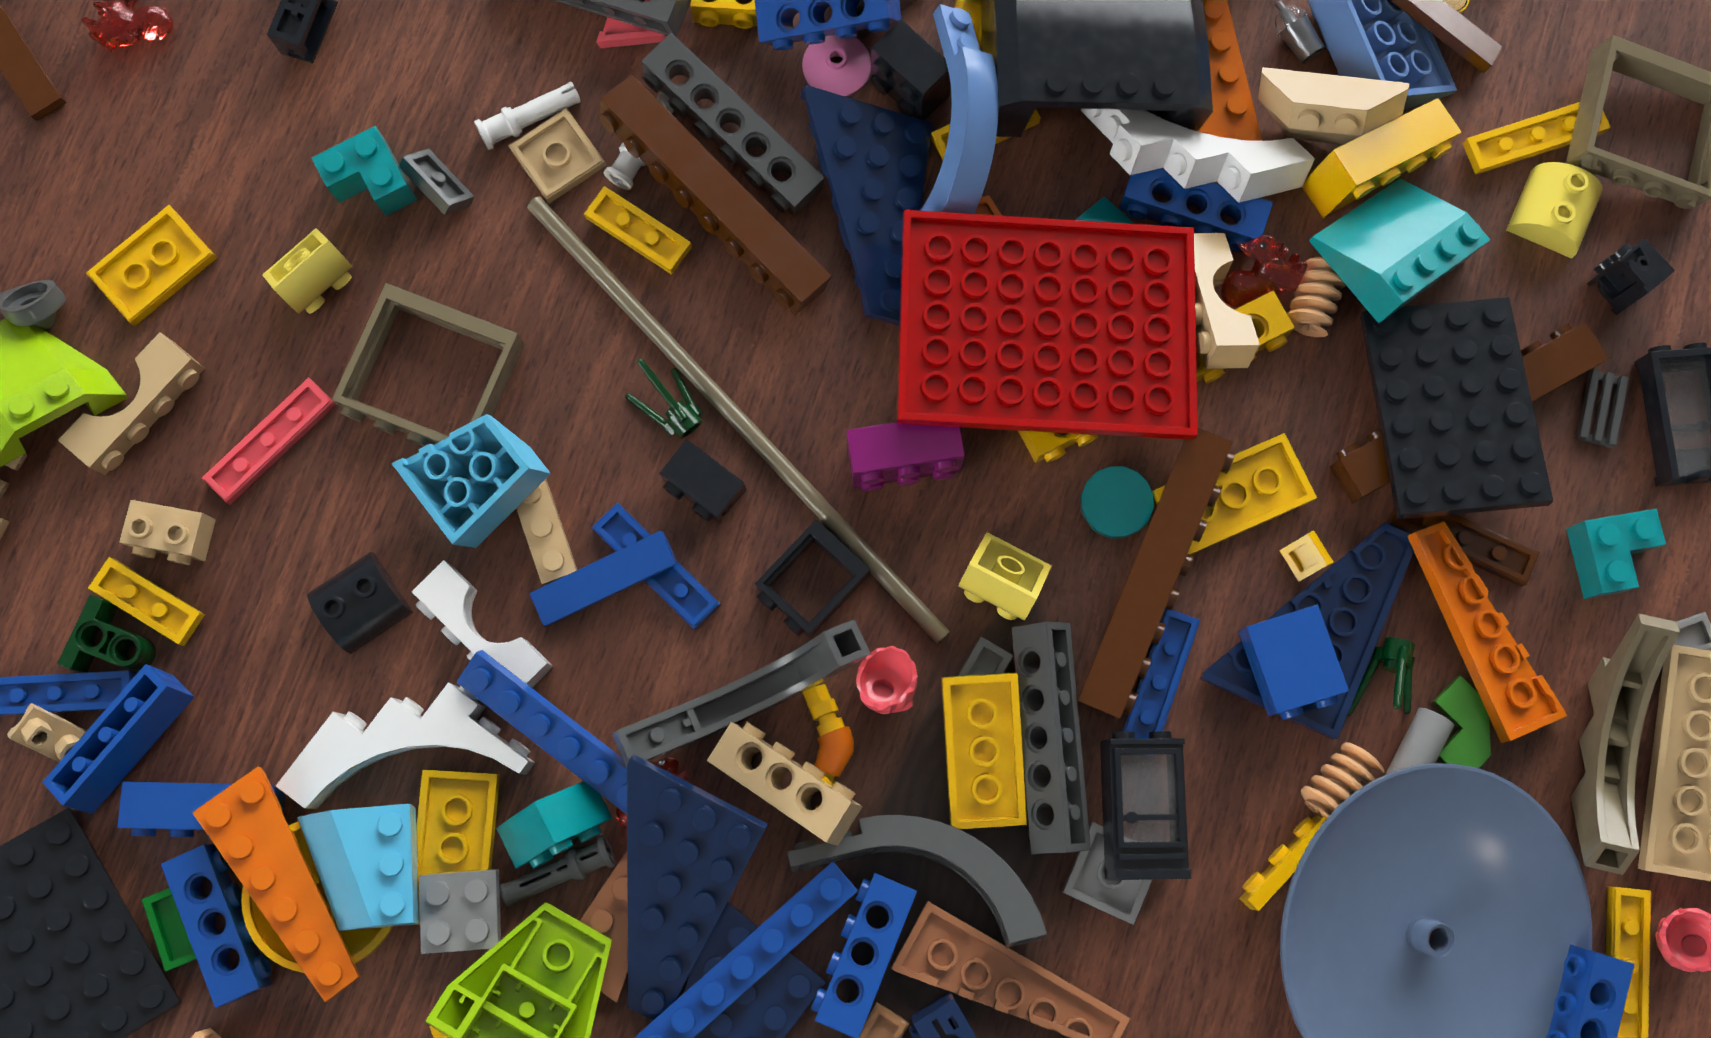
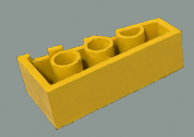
[1302,98,1461,219]

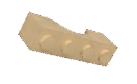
[1194,233,1260,369]
[58,332,205,475]

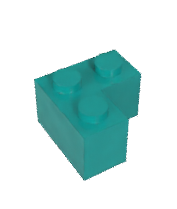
[312,126,417,216]
[1566,508,1666,599]
[496,781,612,869]

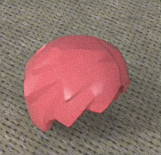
[856,646,918,714]
[1655,908,1711,972]

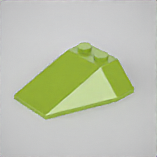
[0,318,128,467]
[425,902,612,1038]

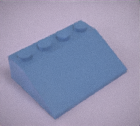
[1308,0,1458,110]

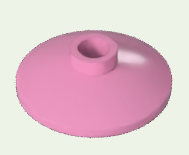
[802,35,871,97]

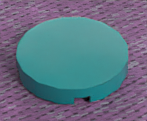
[1080,466,1154,539]

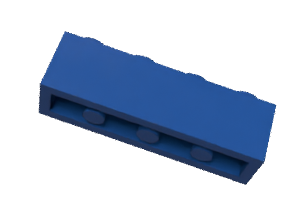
[42,664,194,814]
[117,782,286,838]

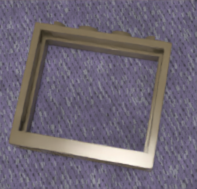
[1566,35,1711,209]
[332,283,525,447]

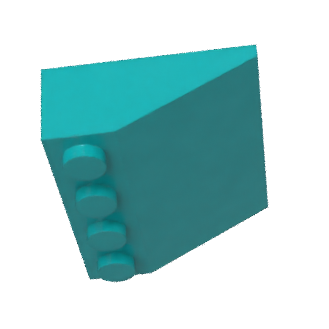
[1309,178,1490,323]

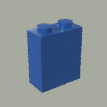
[1238,604,1349,720]

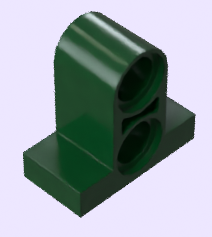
[57,595,156,673]

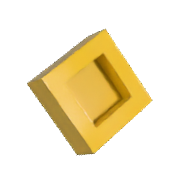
[1279,530,1333,582]

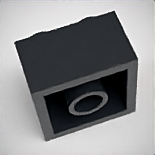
[871,19,951,120]

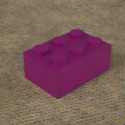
[846,422,965,492]

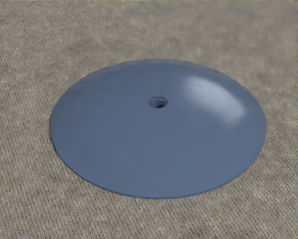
[1280,763,1592,1038]

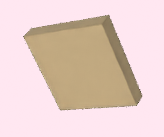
[508,108,607,204]

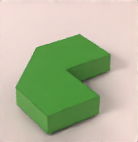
[1431,676,1491,769]

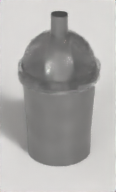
[1275,0,1325,64]

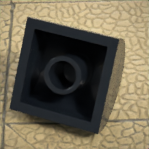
[307,552,413,654]

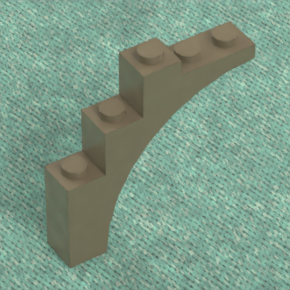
[1570,613,1680,875]

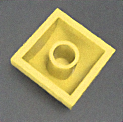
[1506,162,1603,259]
[263,228,353,314]
[958,532,1052,621]

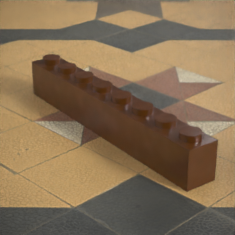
[598,74,832,316]
[1330,322,1609,504]
[1077,428,1235,719]

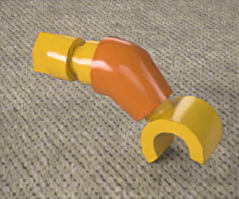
[803,684,854,809]

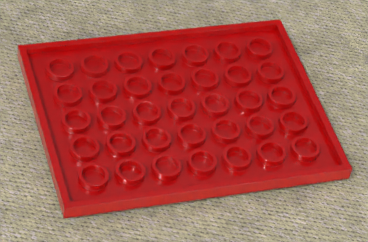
[897,210,1198,440]

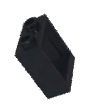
[755,520,870,638]

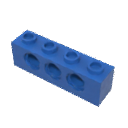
[755,0,901,51]
[1119,168,1273,253]
[161,844,272,1008]
[810,873,917,1038]
[1546,944,1634,1038]

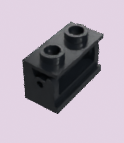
[267,0,338,64]
[1587,238,1675,315]
[659,439,747,523]

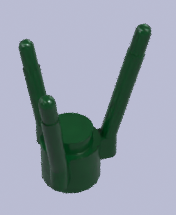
[625,359,703,439]
[1347,637,1415,716]

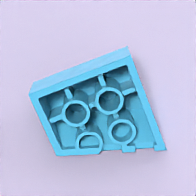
[391,414,551,548]
[297,804,419,931]

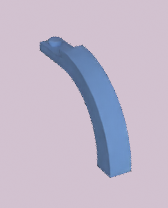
[921,4,999,214]

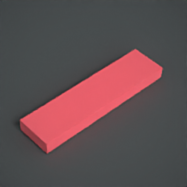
[202,377,337,505]

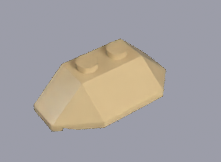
[1258,67,1409,144]

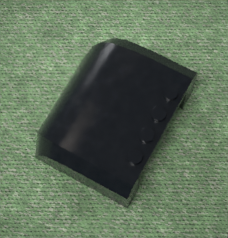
[980,0,1213,137]

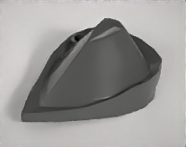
[0,280,67,329]

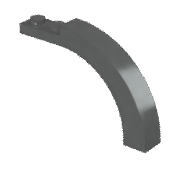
[612,619,871,767]
[787,815,1047,948]

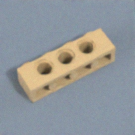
[707,722,863,846]

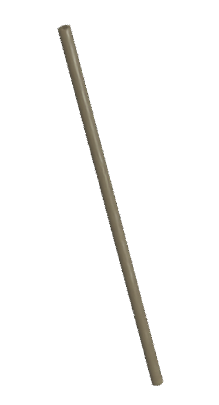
[527,196,950,644]

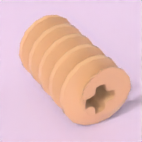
[1287,257,1346,337]
[1301,742,1384,818]

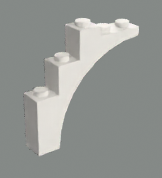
[1081,109,1315,203]
[276,682,535,809]

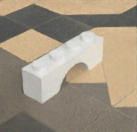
[412,560,554,688]

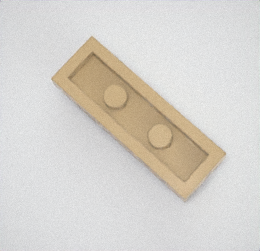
[516,479,577,586]

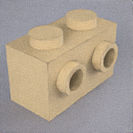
[119,500,216,565]

